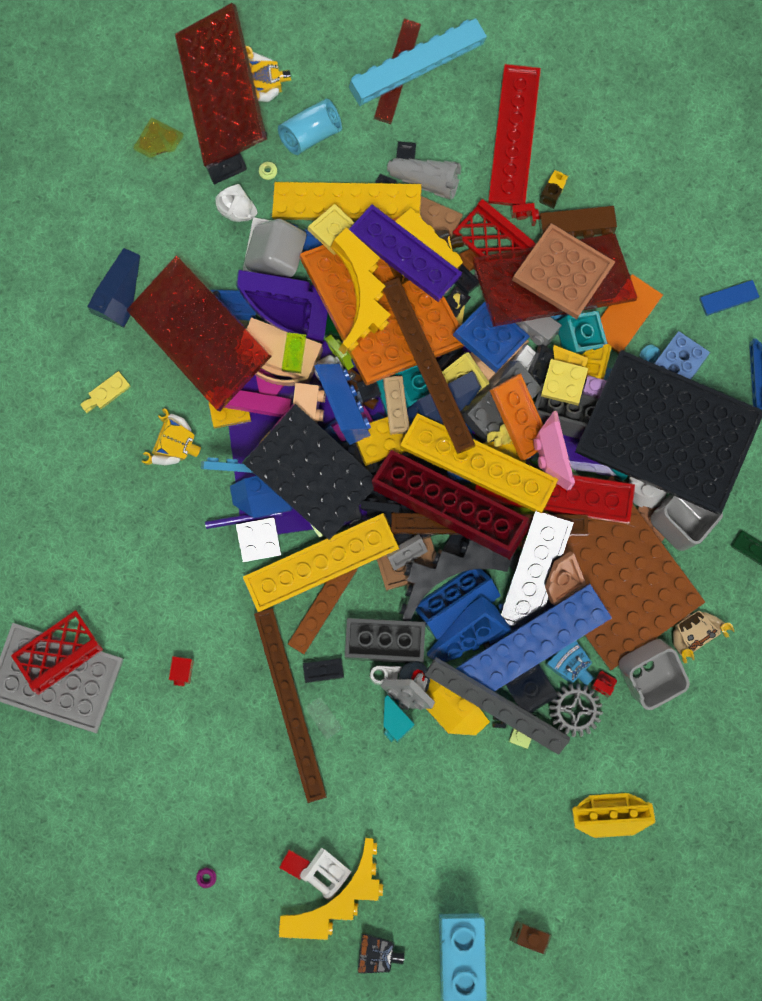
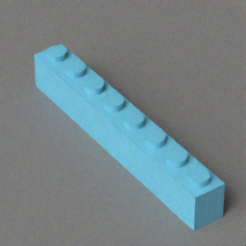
[349,18,487,106]

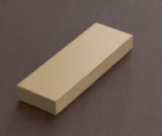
[383,376,409,435]

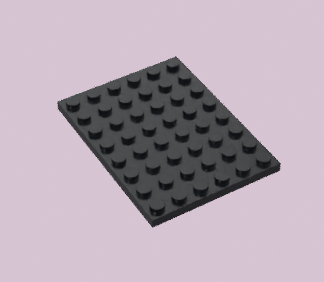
[575,350,762,515]

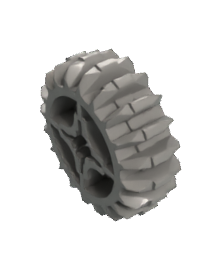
[549,684,603,737]

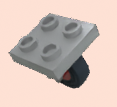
[381,662,435,710]

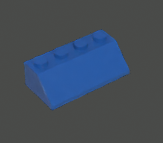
[314,364,371,445]
[415,569,501,640]

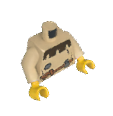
[673,611,735,664]

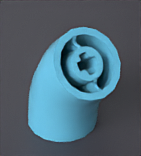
[278,98,342,155]

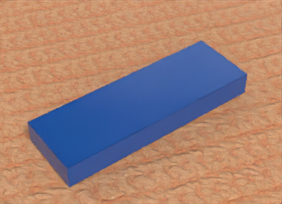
[699,280,759,316]

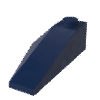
[87,248,140,328]
[407,371,482,425]

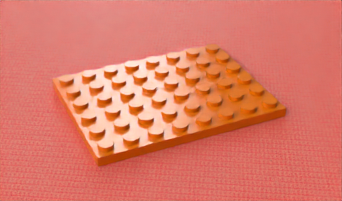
[299,216,464,386]

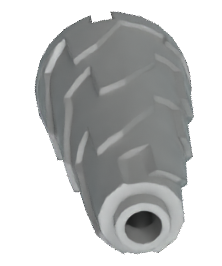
[387,158,461,200]

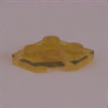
[133,117,184,158]

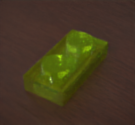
[282,332,307,374]

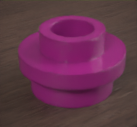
[196,868,216,888]

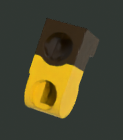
[539,170,569,209]

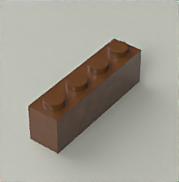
[539,206,617,238]

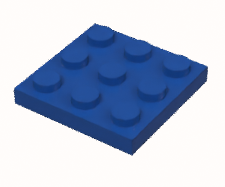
[453,299,530,373]

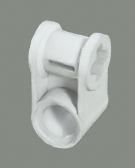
[370,666,403,685]

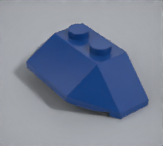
[749,339,762,410]
[230,476,293,519]

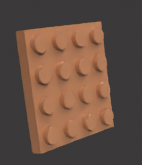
[512,223,615,319]

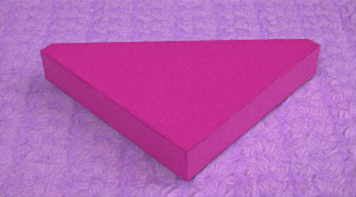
[254,365,284,396]

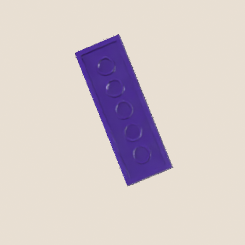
[349,204,462,302]

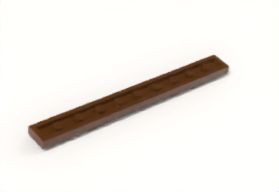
[383,277,476,455]
[391,513,588,536]
[254,608,327,803]

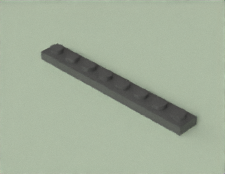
[425,657,570,755]

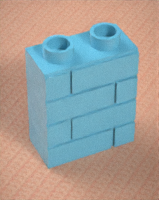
[439,913,486,1001]

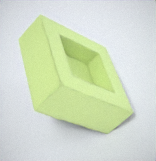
[509,729,531,749]

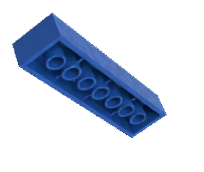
[456,583,612,691]

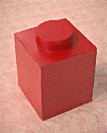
[169,656,194,687]
[279,850,311,880]

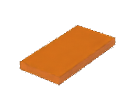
[600,274,663,354]
[489,374,543,461]

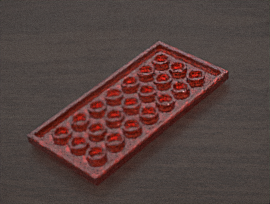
[175,3,267,167]
[473,233,638,327]
[127,255,272,412]

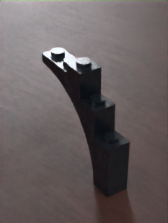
[398,538,514,621]

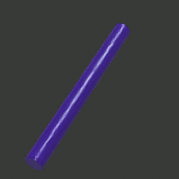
[205,513,282,529]

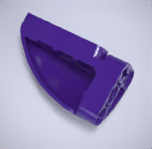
[236,270,328,342]

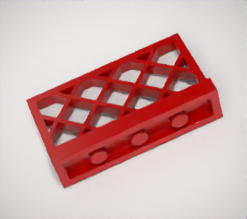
[452,198,536,281]
[11,610,103,695]

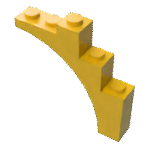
[330,227,391,354]
[279,838,383,940]

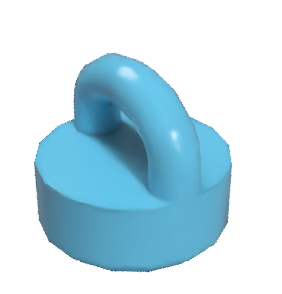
[639,345,660,364]

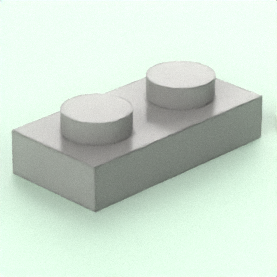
[386,534,428,571]

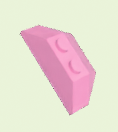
[534,411,575,490]

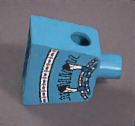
[546,641,594,686]

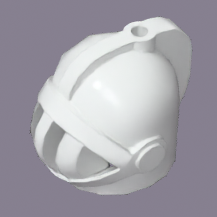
[215,184,257,222]

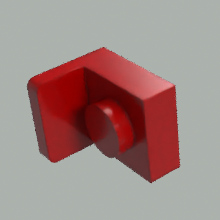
[511,203,539,226]
[591,671,617,698]

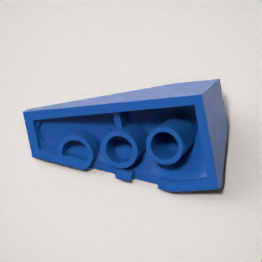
[427,596,511,663]

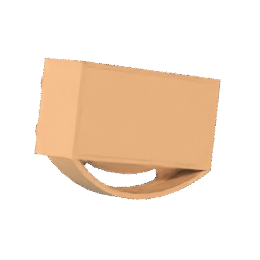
[237,318,323,386]
[293,383,326,423]

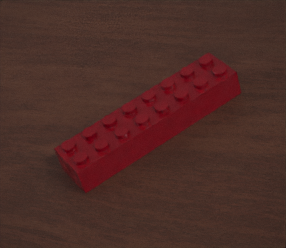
[372,450,529,560]

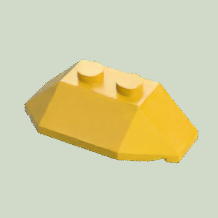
[426,679,490,735]
[572,793,655,838]

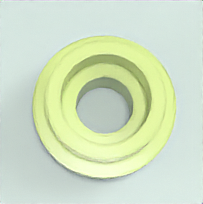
[259,162,277,180]

